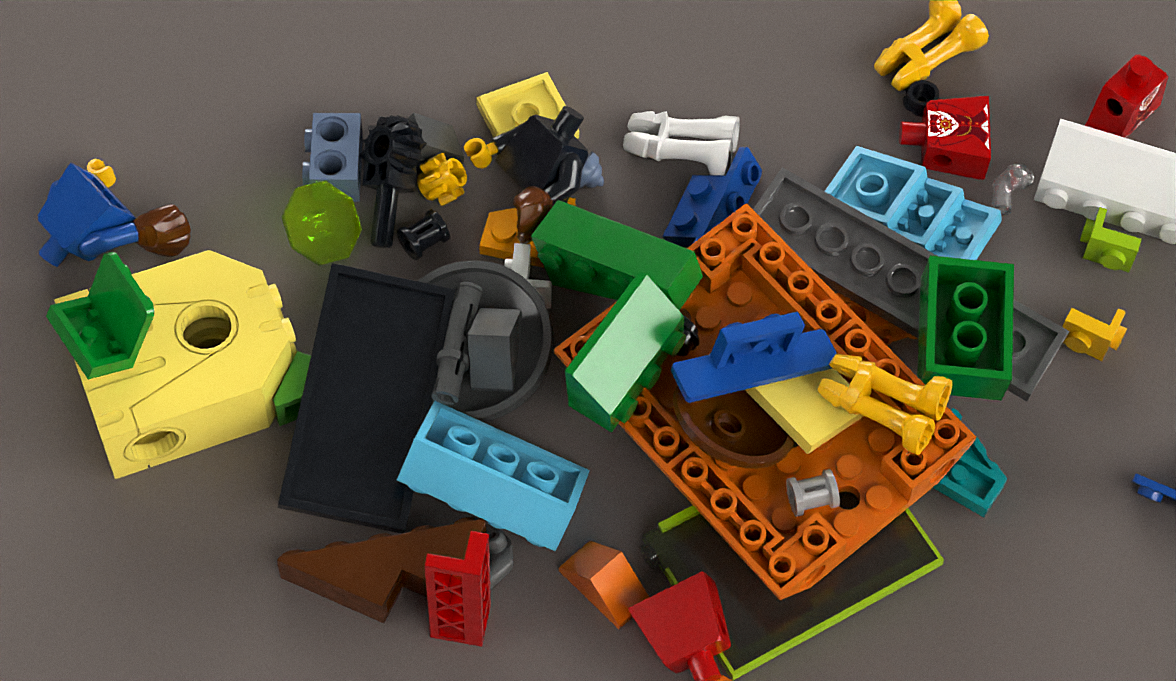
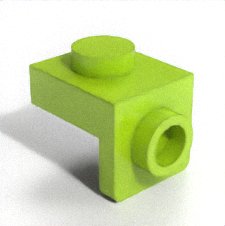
[1080,207,1141,273]

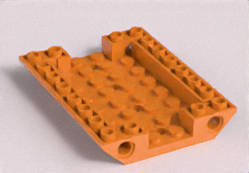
[554,203,976,600]

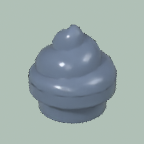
[580,151,604,188]

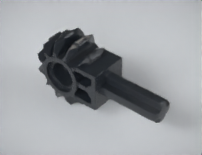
[360,115,427,248]

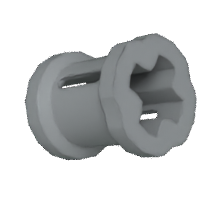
[786,469,840,517]

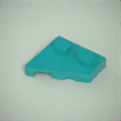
[933,408,1007,518]

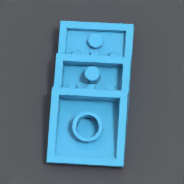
[825,146,1002,260]

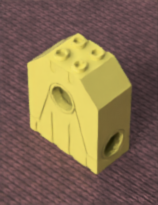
[54,250,297,479]

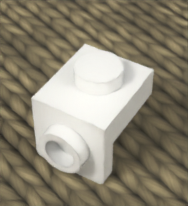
[504,243,552,309]

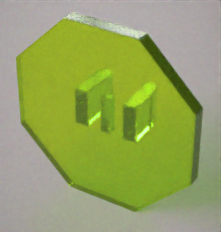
[281,181,362,266]

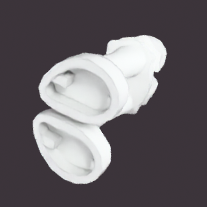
[623,111,740,176]

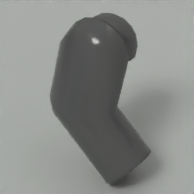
[487,529,514,590]

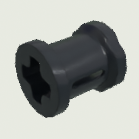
[397,209,450,260]

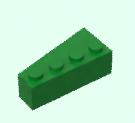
[531,200,703,310]

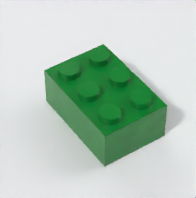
[917,255,1014,401]

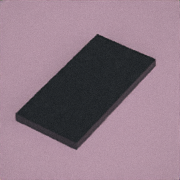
[278,263,455,534]

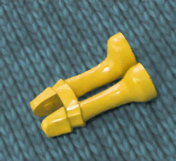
[874,0,989,91]
[818,354,953,455]

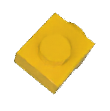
[1062,308,1127,361]

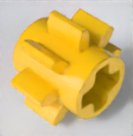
[417,153,467,206]

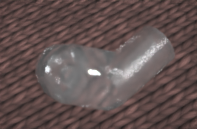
[992,163,1034,216]

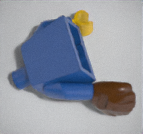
[38,159,191,267]

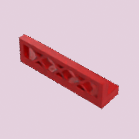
[425,531,491,647]

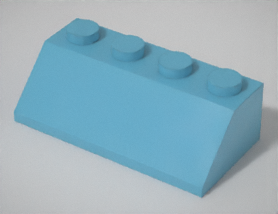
[397,401,590,551]

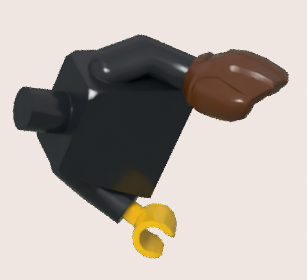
[464,106,588,244]

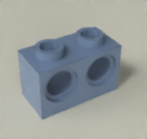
[302,113,363,202]

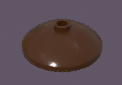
[673,385,795,469]

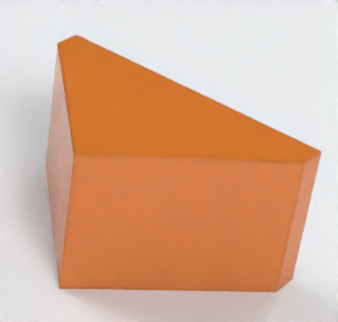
[559,541,649,629]

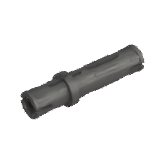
[431,282,483,405]

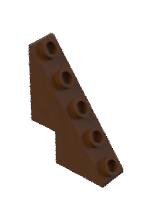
[277,517,486,623]

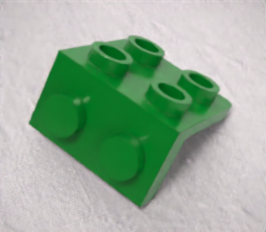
[46,252,154,380]

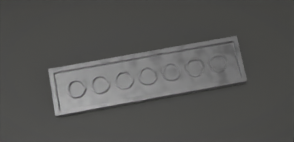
[753,167,1069,401]

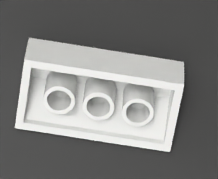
[1034,119,1176,244]

